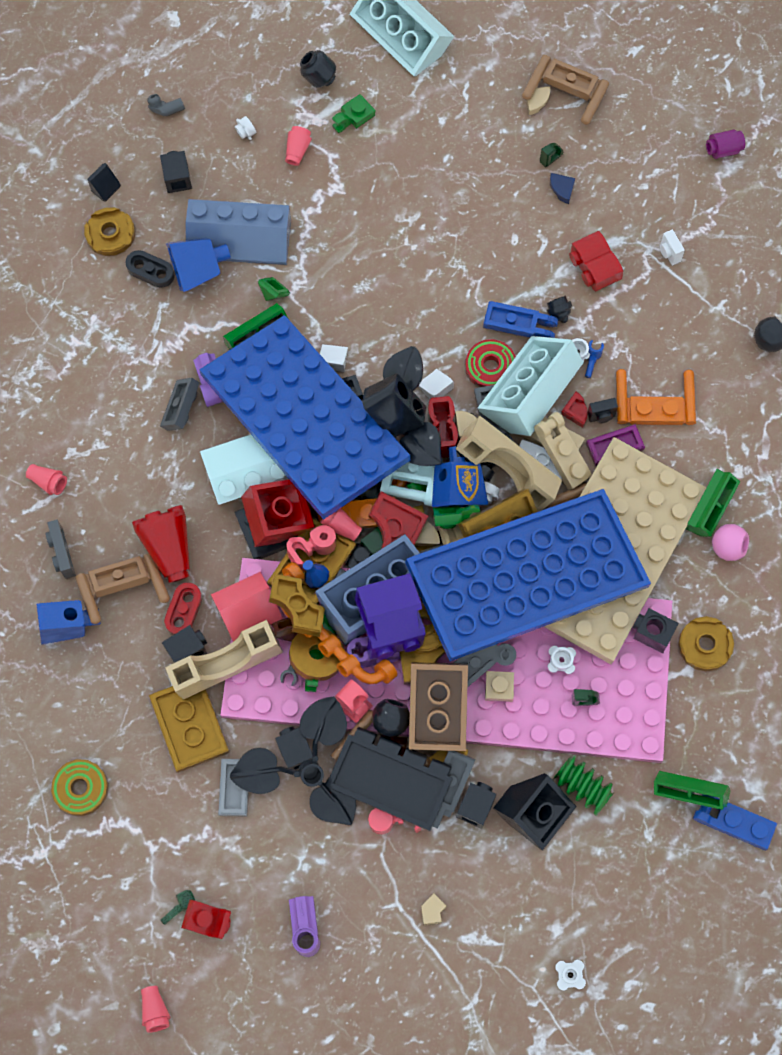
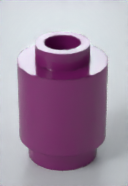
[706,129,745,159]

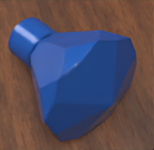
[303,560,329,588]

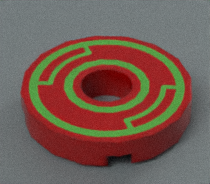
[465,339,516,387]

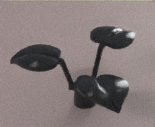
[383,346,442,466]
[230,697,356,825]

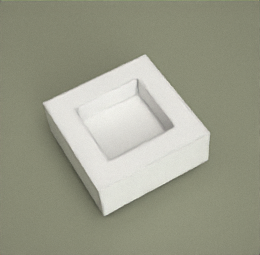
[660,229,685,266]

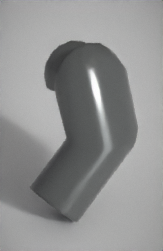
[147,94,185,116]

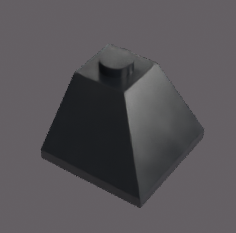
[493,773,577,851]

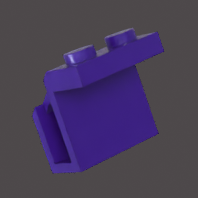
[355,573,425,660]

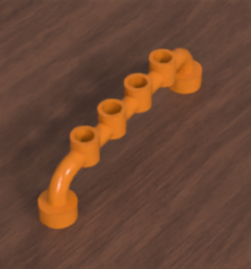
[282,562,398,684]

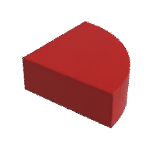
[561,391,587,428]

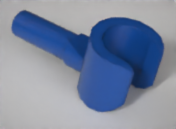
[585,340,604,378]

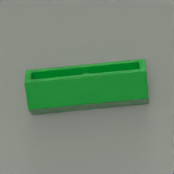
[223,303,288,350]
[686,469,740,537]
[654,771,731,810]

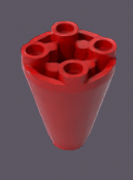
[132,505,190,583]

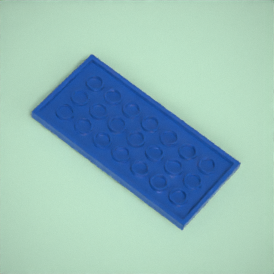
[199,315,411,520]
[405,489,651,661]

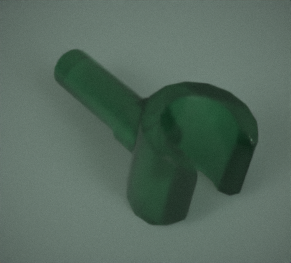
[161,890,195,925]

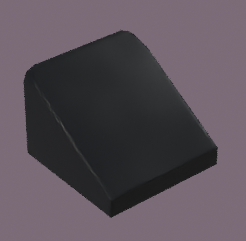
[87,163,121,201]

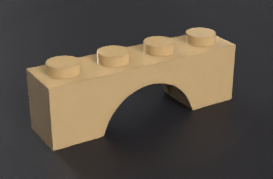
[456,416,562,512]
[165,620,283,700]

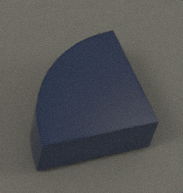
[550,173,575,204]

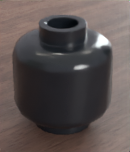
[300,50,336,88]

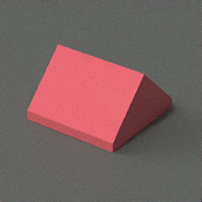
[211,572,283,641]

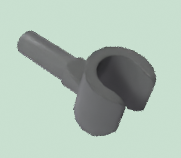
[280,665,298,686]

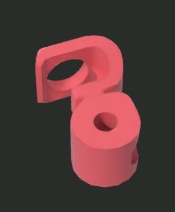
[287,525,336,572]
[335,679,373,723]
[368,808,421,835]

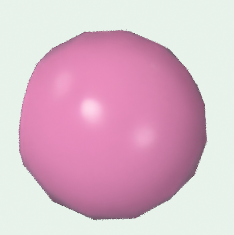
[712,524,749,561]

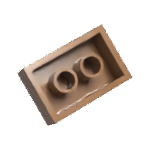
[409,662,468,751]

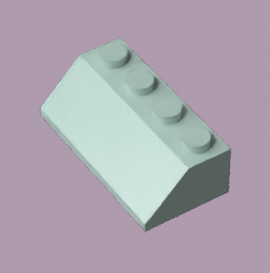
[350,0,454,76]
[477,336,584,436]
[200,434,288,505]

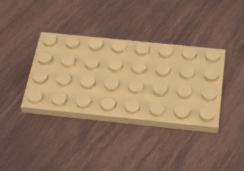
[544,437,707,664]

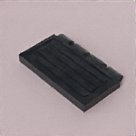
[326,727,453,832]

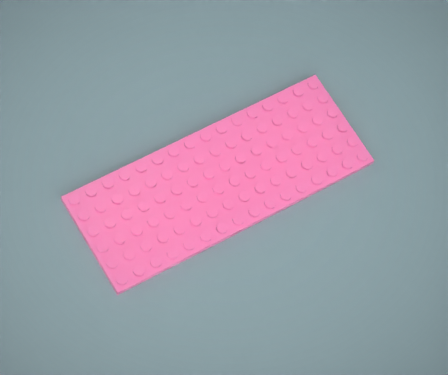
[220,558,672,763]

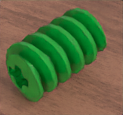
[552,754,615,816]

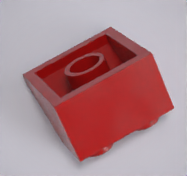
[241,479,315,547]

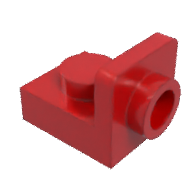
[181,900,231,939]

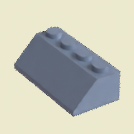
[186,199,291,265]
[315,534,420,646]

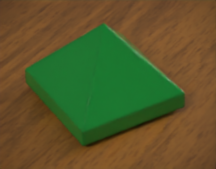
[258,277,290,301]

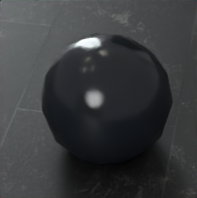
[754,316,782,353]
[372,699,410,737]

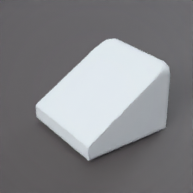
[320,344,348,372]
[418,369,454,399]

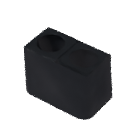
[362,373,426,437]

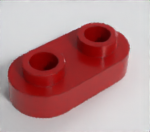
[164,583,202,635]

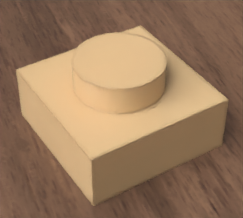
[485,671,514,702]

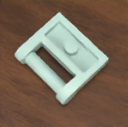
[380,461,443,506]

